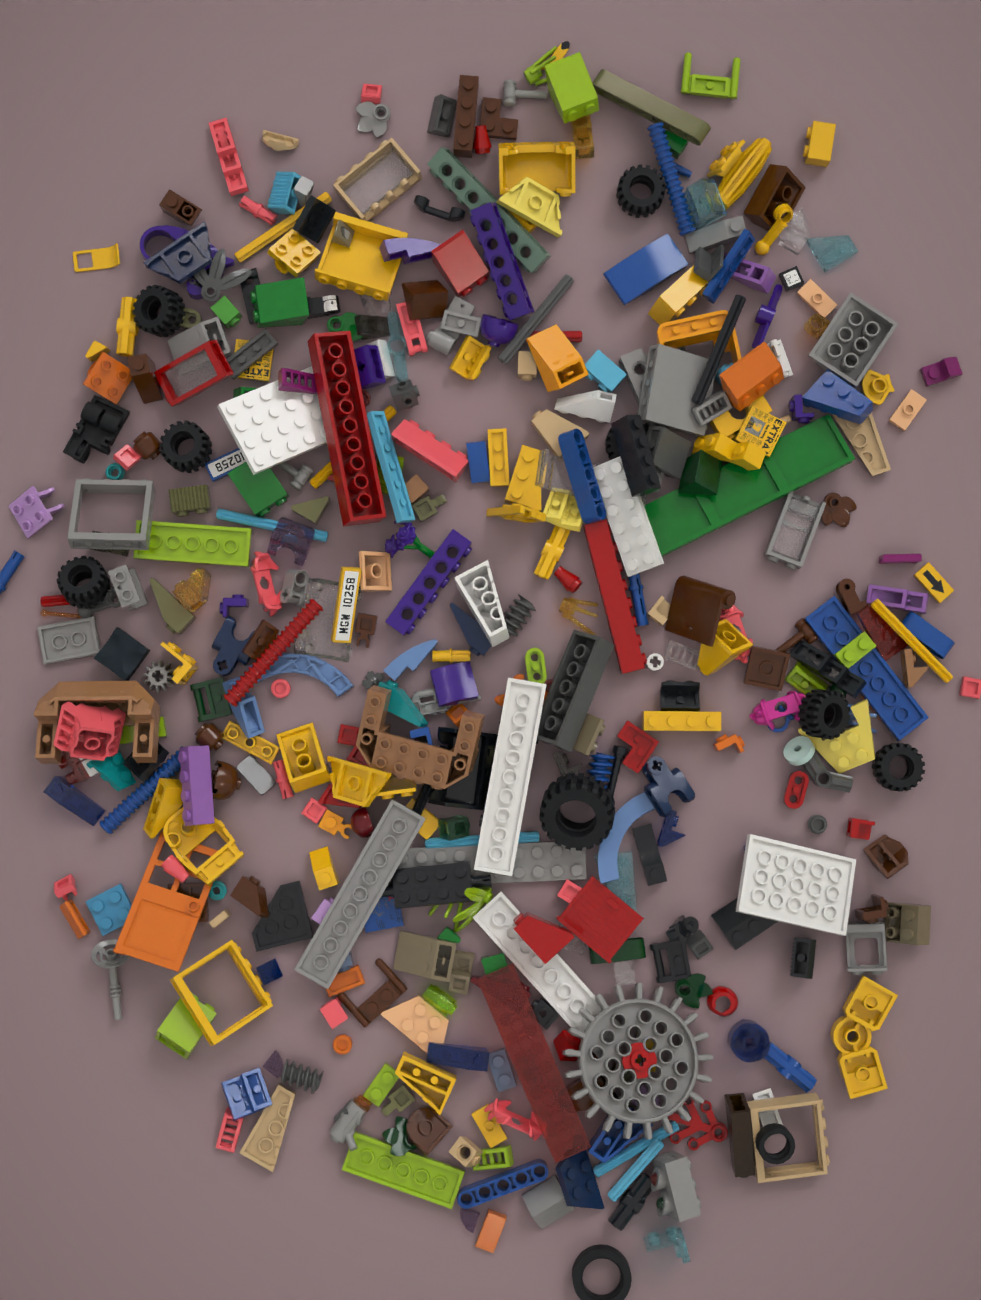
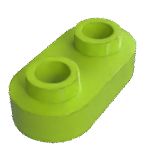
[525,648,547,684]

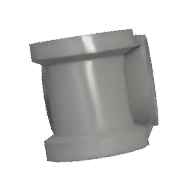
[280,569,309,607]

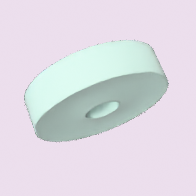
[783,736,815,766]

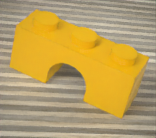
[709,395,773,439]

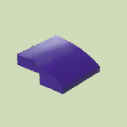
[430,661,479,707]

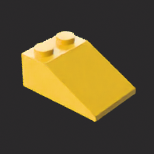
[276,722,331,793]

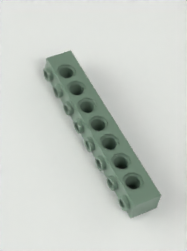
[427,147,551,273]

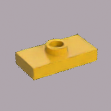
[471,1104,508,1148]

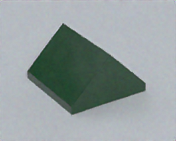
[678,450,722,495]

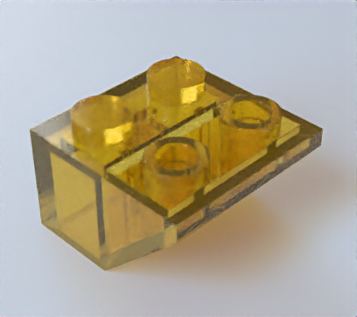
[172,568,211,613]

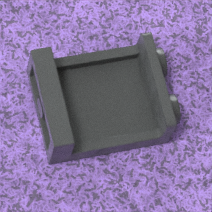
[646,426,692,479]

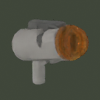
[329,1094,372,1151]

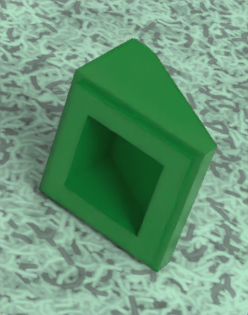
[437,926,461,943]

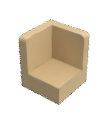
[647,596,670,626]

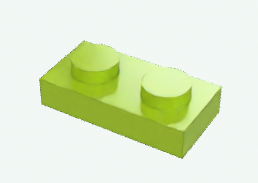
[834,631,876,668]
[363,1063,399,1107]

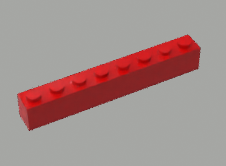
[583,519,647,675]

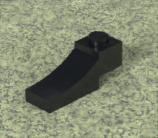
[632,823,667,886]

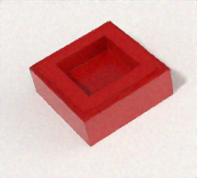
[337,724,359,746]

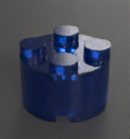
[728,1019,770,1062]

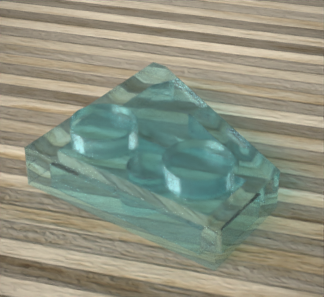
[806,235,858,272]

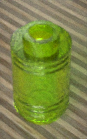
[422,984,458,1017]

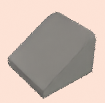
[294,176,314,206]

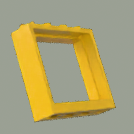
[169,940,273,1047]

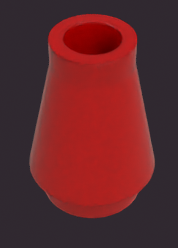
[473,125,492,154]
[554,566,582,594]

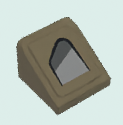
[331,220,354,248]

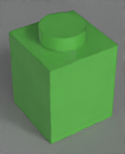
[210,295,242,329]

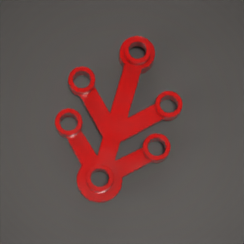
[659,1100,728,1150]

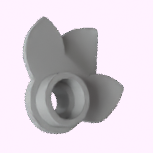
[355,101,391,138]

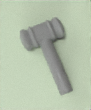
[503,80,548,107]
[278,462,314,490]

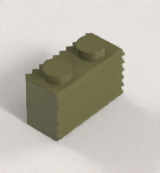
[169,484,212,517]

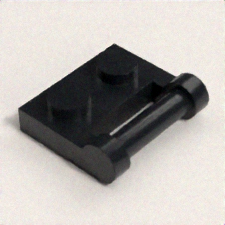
[650,939,691,983]

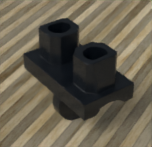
[666,915,699,942]

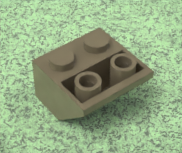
[573,713,606,756]
[884,902,931,946]

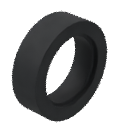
[572,1244,632,1300]

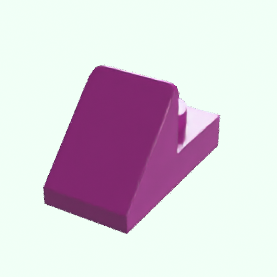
[920,357,963,387]

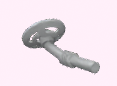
[91,939,130,1020]

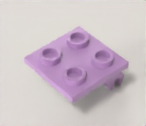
[9,486,65,538]

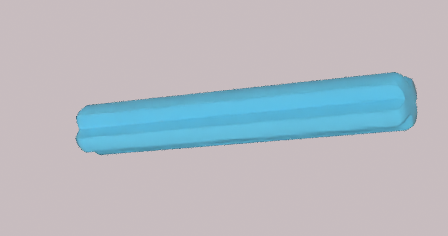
[607,1138,664,1202]

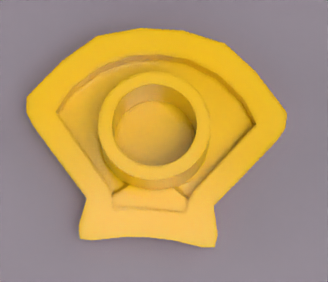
[861,370,895,405]

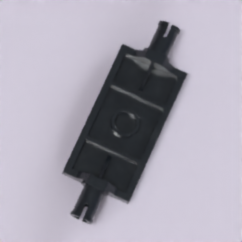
[381,862,492,909]

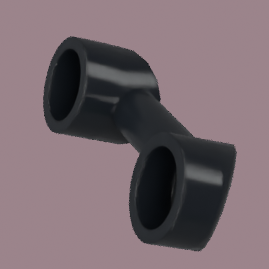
[414,195,466,222]

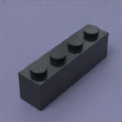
[611,415,661,497]

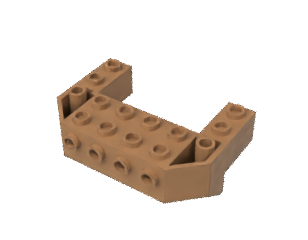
[34,681,161,764]
[356,685,485,790]

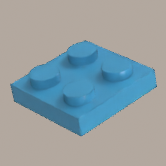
[86,883,132,936]

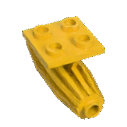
[706,138,772,210]

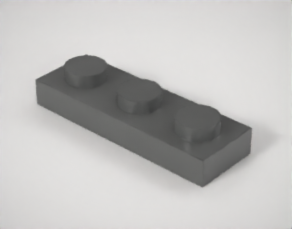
[227,328,278,380]

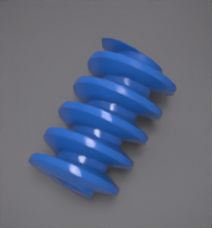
[587,752,615,788]

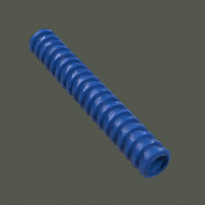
[647,122,696,236]
[100,746,183,834]

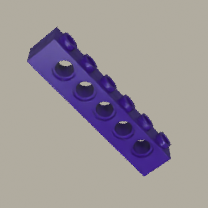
[470,202,534,321]
[385,529,472,636]

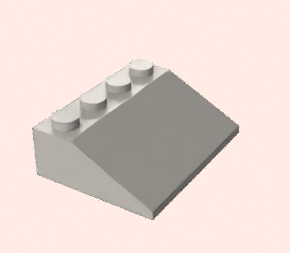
[808,292,899,389]

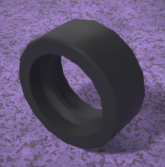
[755,1123,795,1165]

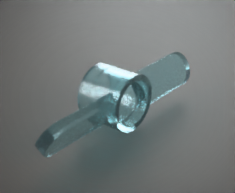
[387,311,408,382]

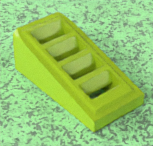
[473,1145,514,1171]

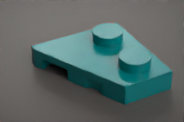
[86,749,136,792]

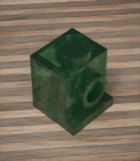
[438,815,470,841]

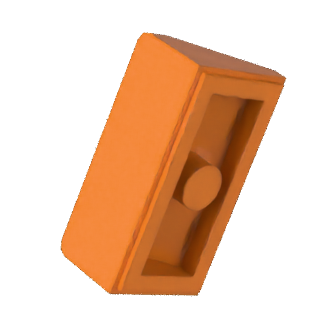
[60,899,90,939]

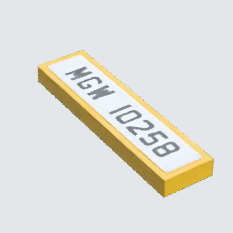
[331,566,361,643]

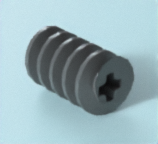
[504,594,536,636]
[281,1059,324,1094]

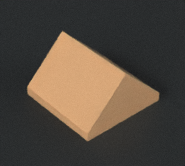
[359,551,392,592]

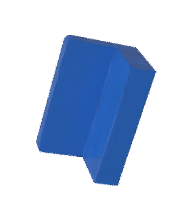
[409,727,434,746]

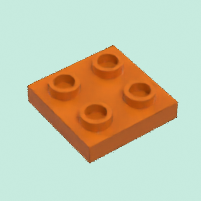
[83,352,132,405]

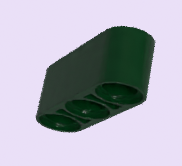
[588,937,646,964]

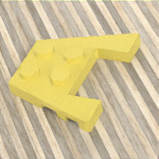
[798,699,875,774]

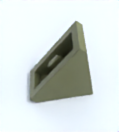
[291,496,330,525]

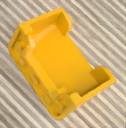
[498,141,575,197]

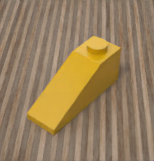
[143,778,183,839]

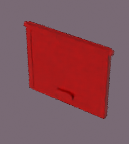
[556,876,644,964]

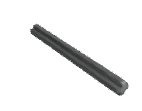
[498,274,574,365]

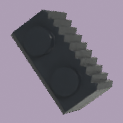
[790,937,816,979]

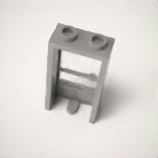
[763,491,826,570]

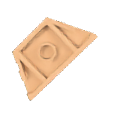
[380,995,449,1062]

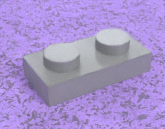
[441,310,482,338]

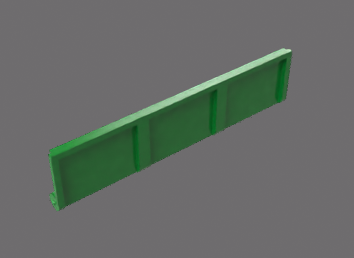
[644,414,856,557]

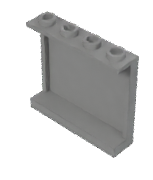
[637,344,717,437]

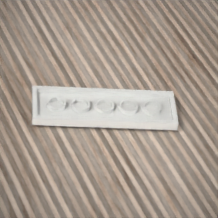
[593,456,664,577]

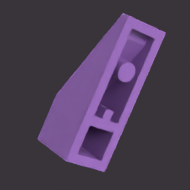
[723,253,776,294]

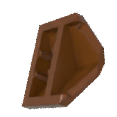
[863,835,909,879]

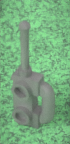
[411,688,482,717]

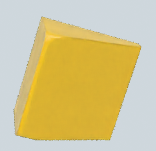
[85,341,110,362]

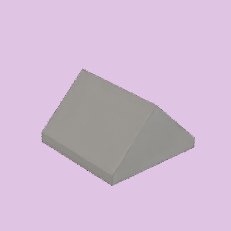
[522,1175,575,1229]

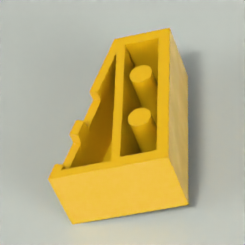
[648,265,709,325]
[505,445,541,512]
[395,1051,457,1115]

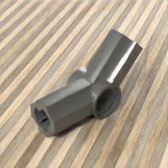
[803,752,853,793]

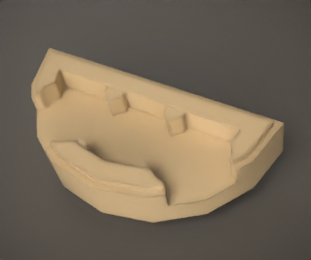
[262,130,299,151]

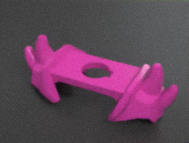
[749,690,806,730]

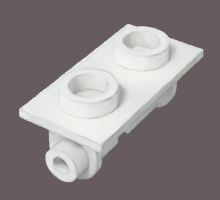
[767,339,793,378]

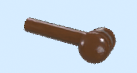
[775,618,818,652]

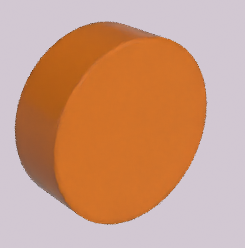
[333,1034,353,1055]

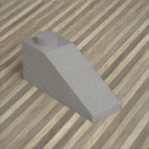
[685,216,746,254]

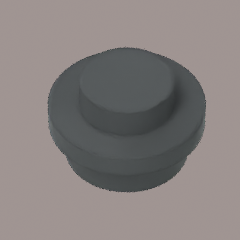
[808,815,827,834]

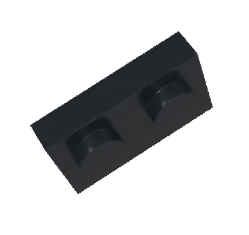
[293,195,336,243]
[660,680,700,712]
[123,742,169,782]

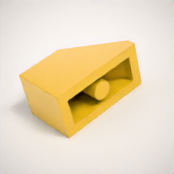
[309,846,340,891]

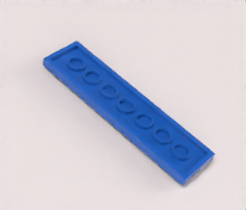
[804,596,929,741]

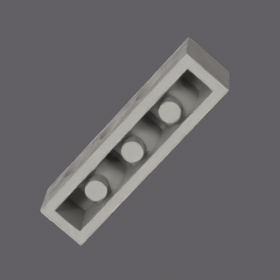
[619,348,659,428]

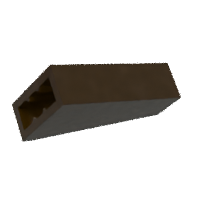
[725,1093,755,1178]

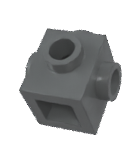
[389,379,420,412]

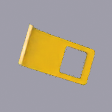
[72,243,120,272]

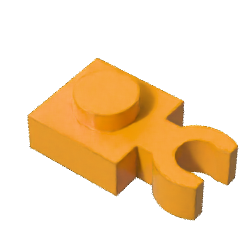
[318,809,352,839]

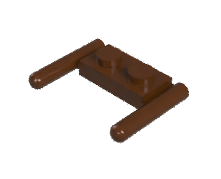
[338,958,408,1028]

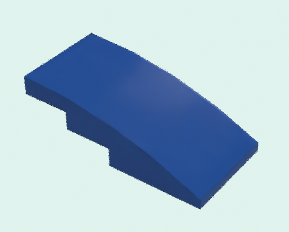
[603,233,689,305]

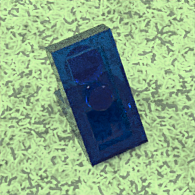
[657,810,685,847]

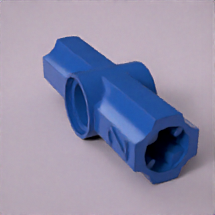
[761,1042,817,1093]

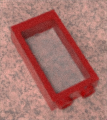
[154,339,234,407]

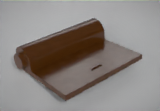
[665,575,736,647]

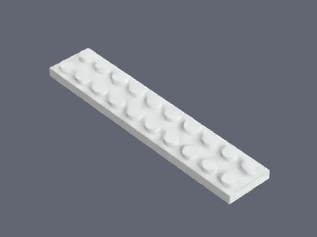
[474,677,547,876]
[473,891,624,1058]

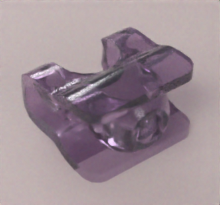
[267,517,315,566]

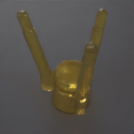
[559,597,598,636]

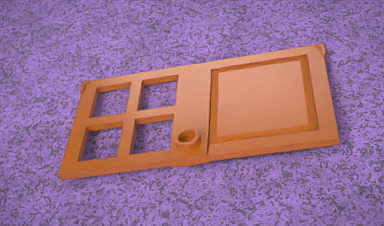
[113,831,218,972]

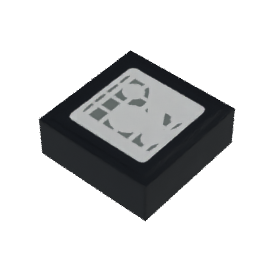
[779,266,804,292]

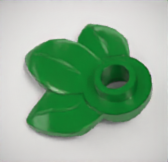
[327,312,363,341]

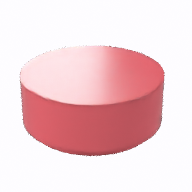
[271,679,291,698]

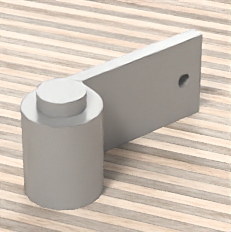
[426,296,475,356]

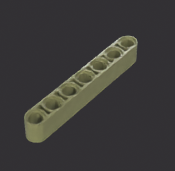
[592,69,711,146]

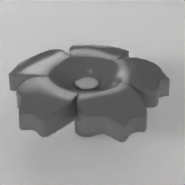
[362,671,384,689]

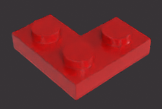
[616,720,659,774]

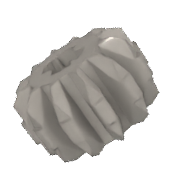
[143,660,175,693]

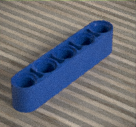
[558,429,606,524]
[457,1159,549,1209]

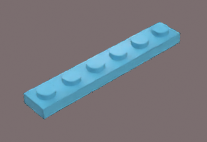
[366,411,416,523]

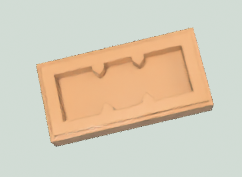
[796,279,837,320]
[888,389,927,431]

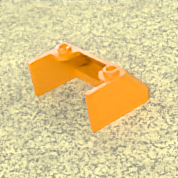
[657,310,742,364]

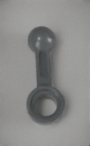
[77,588,121,618]

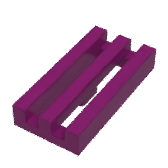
[879,554,922,564]

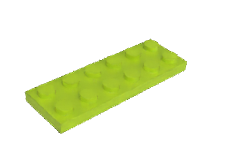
[133,520,252,567]
[342,1131,465,1209]

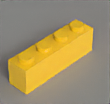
[642,711,721,731]

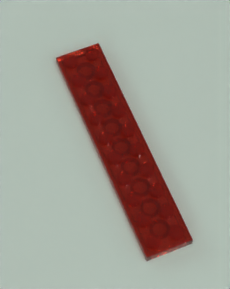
[477,963,591,1163]

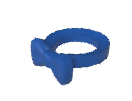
[768,705,794,732]

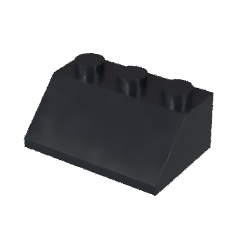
[711,897,778,950]

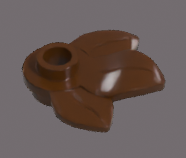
[821,492,857,527]

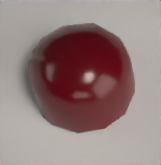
[351,807,373,838]

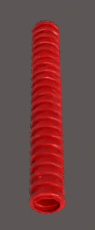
[223,599,323,707]

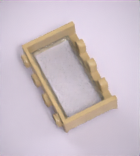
[333,137,422,222]

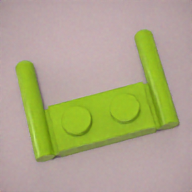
[681,52,741,99]

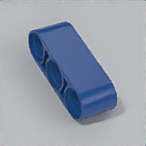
[901,611,955,659]

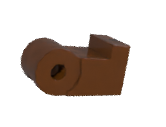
[836,579,868,615]

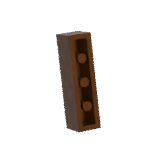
[453,75,479,158]

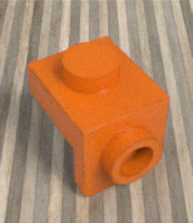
[713,734,745,753]

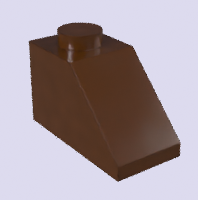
[230,876,269,918]

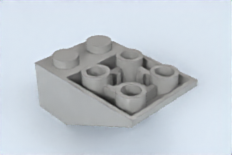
[167,316,233,376]

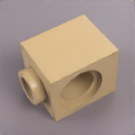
[517,351,537,381]
[449,1136,483,1168]

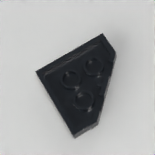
[252,880,313,952]

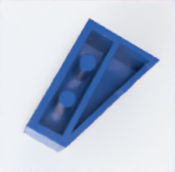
[802,369,873,424]
[586,1105,653,1163]

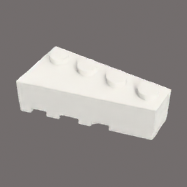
[454,560,510,647]

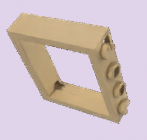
[747,1092,830,1183]

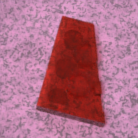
[855,603,908,661]

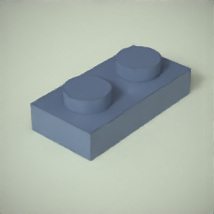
[486,1048,517,1092]

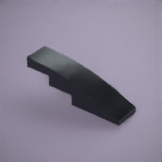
[790,640,867,698]

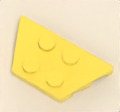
[496,177,562,238]

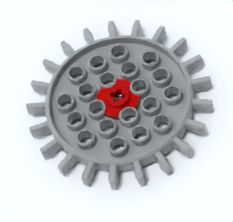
[562,983,713,1140]

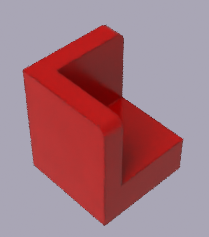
[846,817,875,840]
[553,1030,581,1062]

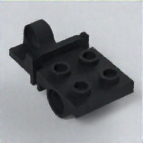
[63,395,130,464]

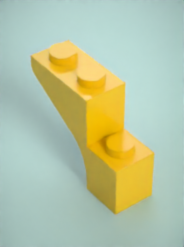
[692,433,766,471]

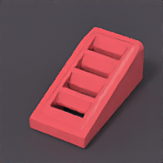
[215,1107,244,1153]

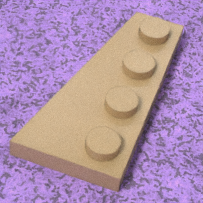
[831,412,891,477]
[239,1083,296,1172]

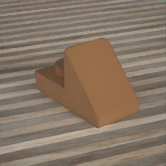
[900,649,929,688]

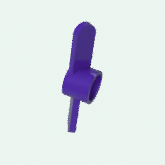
[752,284,782,348]

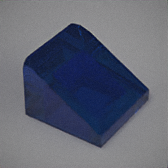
[256,958,283,985]

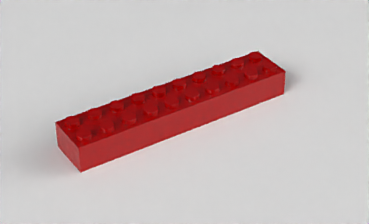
[307,331,387,527]

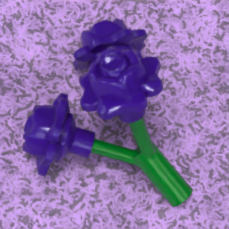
[385,512,434,558]

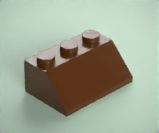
[744,164,806,236]

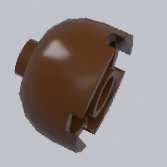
[211,760,241,800]

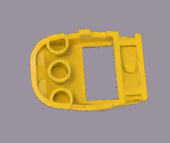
[163,807,244,886]

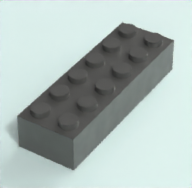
[537,630,614,752]

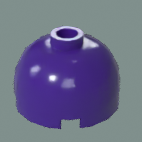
[480,314,519,347]

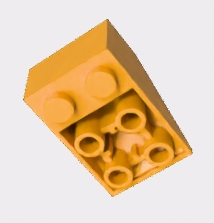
[526,324,589,392]

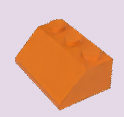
[719,342,784,411]

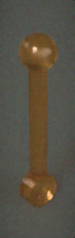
[40,609,80,618]

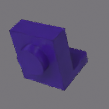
[788,394,814,424]
[220,594,249,618]

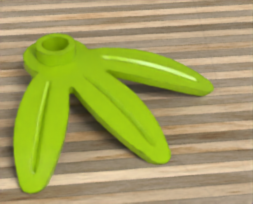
[453,887,493,933]

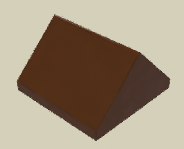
[402,280,448,321]

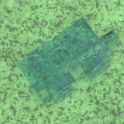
[643,1227,691,1264]

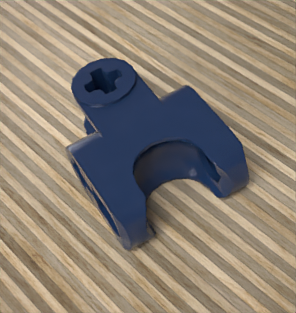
[212,616,254,676]
[642,756,695,817]

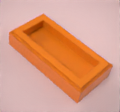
[326,965,366,997]

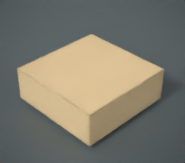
[209,909,231,928]

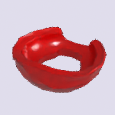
[707,986,738,1017]

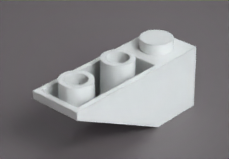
[554,390,617,423]

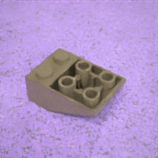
[393,931,457,982]

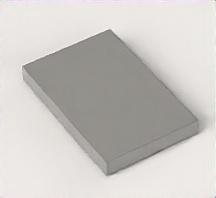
[37,616,101,665]

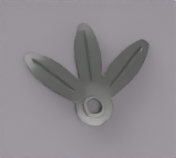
[193,249,252,302]

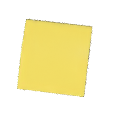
[543,488,583,532]

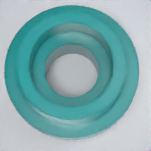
[105,463,125,480]
[209,881,227,900]

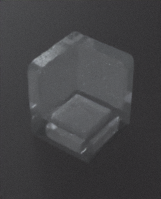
[614,960,636,986]

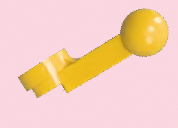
[755,204,793,255]

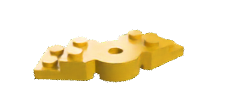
[830,975,898,1099]

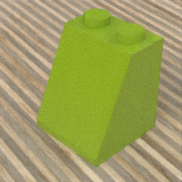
[544,52,599,124]
[155,993,217,1060]

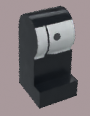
[307,295,341,319]

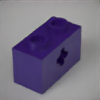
[354,345,386,389]

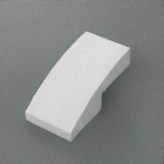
[752,1088,783,1127]

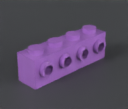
[178,745,215,826]

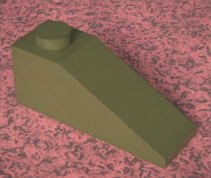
[149,578,197,634]

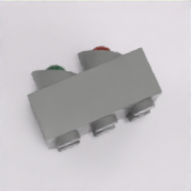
[650,1150,701,1222]

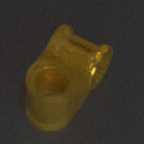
[804,314,830,340]

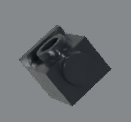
[528,997,559,1030]

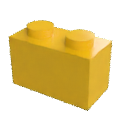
[803,121,836,167]

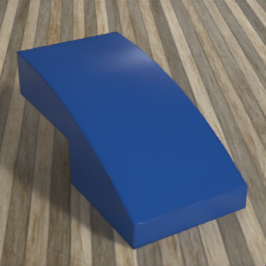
[466,441,490,483]

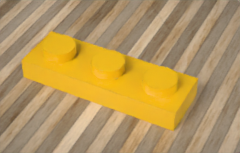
[487,428,510,487]

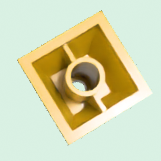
[697,619,753,675]

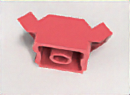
[53,701,126,761]

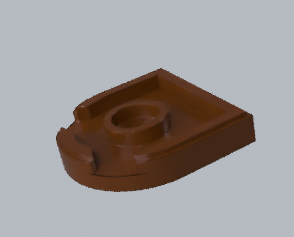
[406,1107,453,1156]

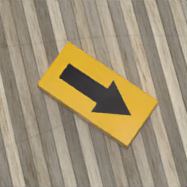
[913,562,954,603]

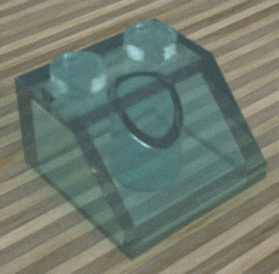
[684,178,727,231]

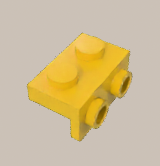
[449,335,492,380]

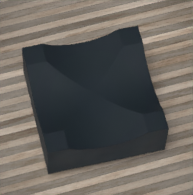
[94,627,151,681]

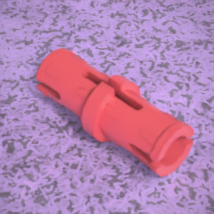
[239,196,278,226]
[272,759,294,799]

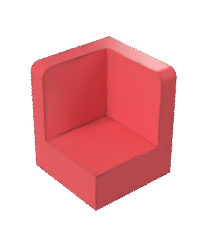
[319,996,348,1029]

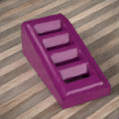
[278,368,317,394]

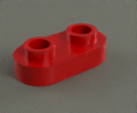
[783,771,809,809]

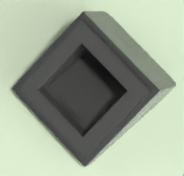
[685,930,714,960]

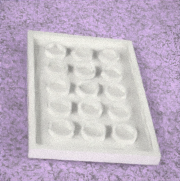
[217,366,327,475]
[736,834,856,936]

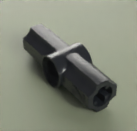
[608,1172,652,1231]

